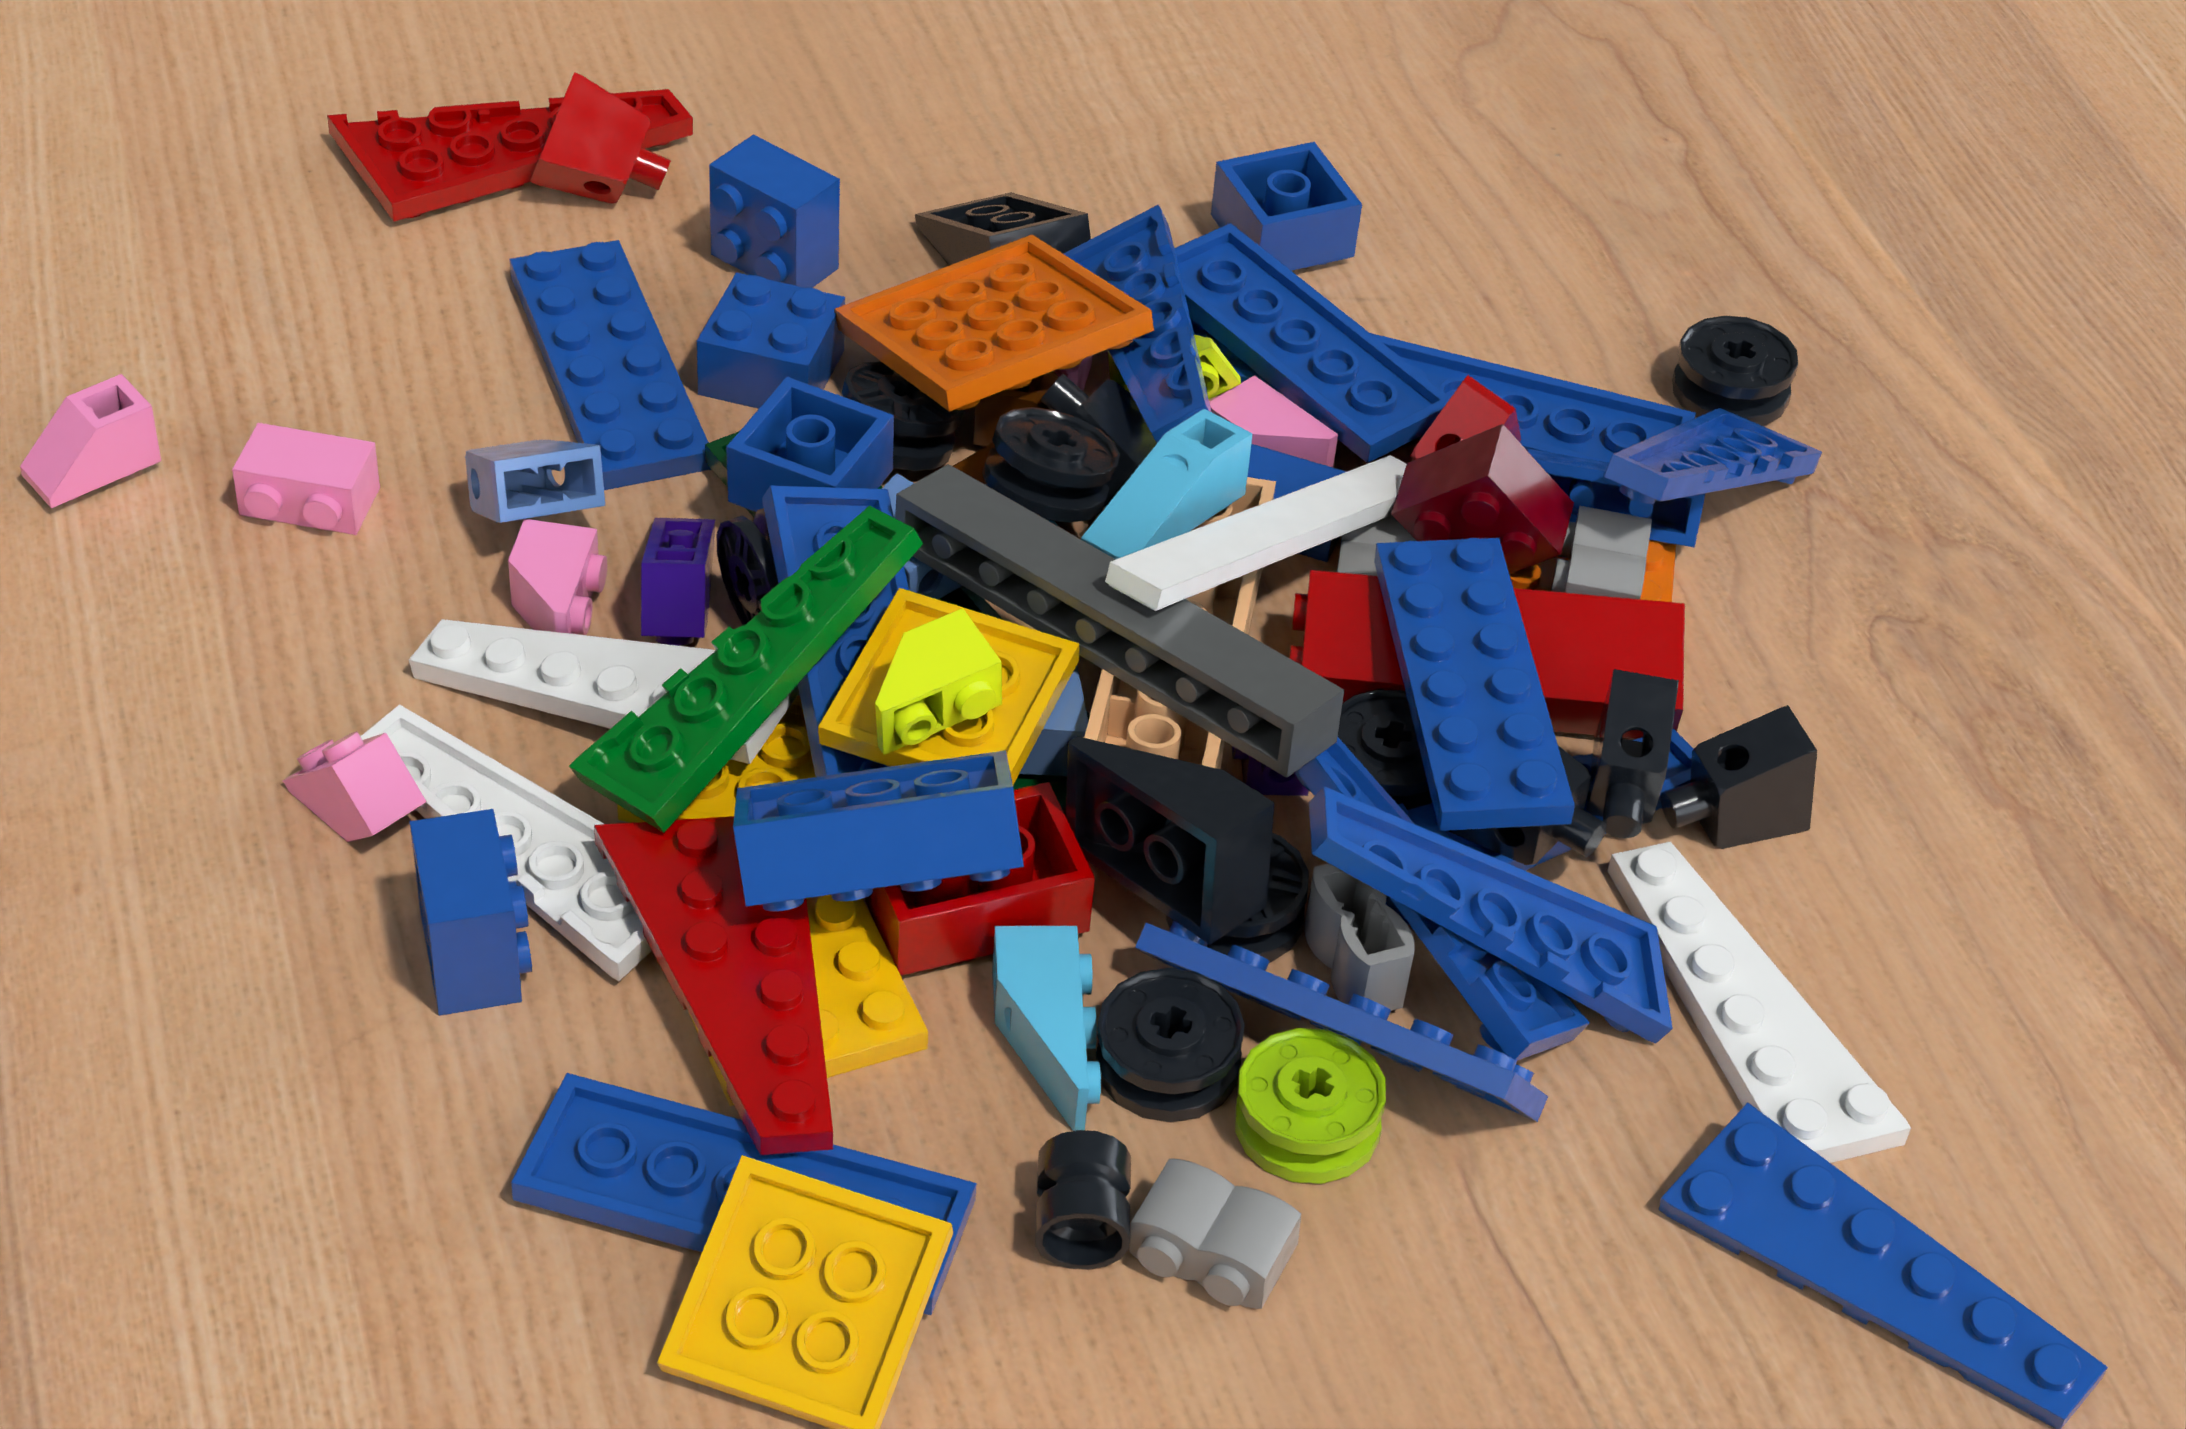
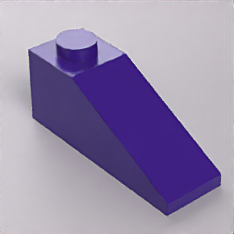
[641,518,715,646]

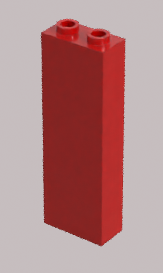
[1290,570,1685,739]

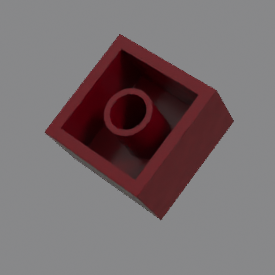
[1392,424,1574,574]

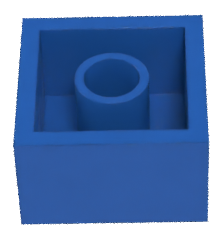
[709,134,840,288]
[1211,142,1362,271]
[697,272,845,409]
[726,377,894,512]
[410,809,532,1016]

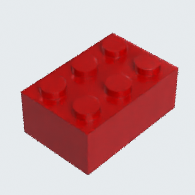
[865,782,1095,976]

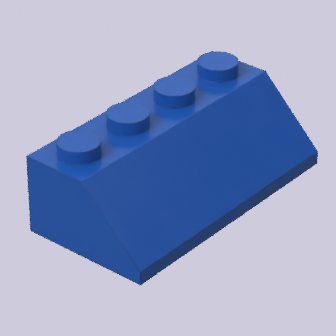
[733,750,1024,911]

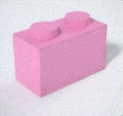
[232,423,380,535]

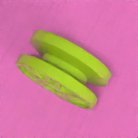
[1235,1028,1386,1184]

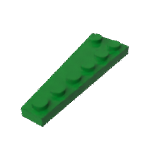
[569,505,923,833]

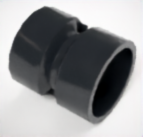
[1035,1130,1131,1270]

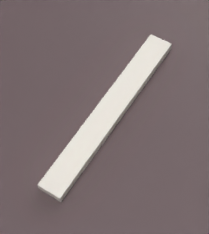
[1105,455,1407,611]

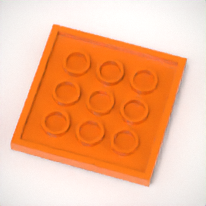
[834,235,1154,412]

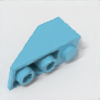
[1081,409,1253,559]
[992,926,1101,1131]

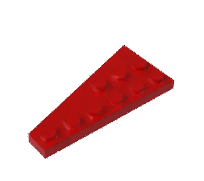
[327,89,693,222]
[594,816,833,1155]

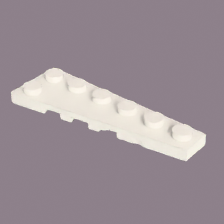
[409,619,799,764]
[360,704,652,981]
[1607,842,1911,1163]

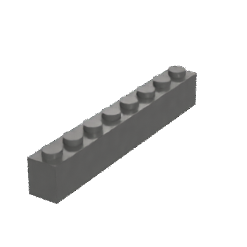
[895,464,1344,778]

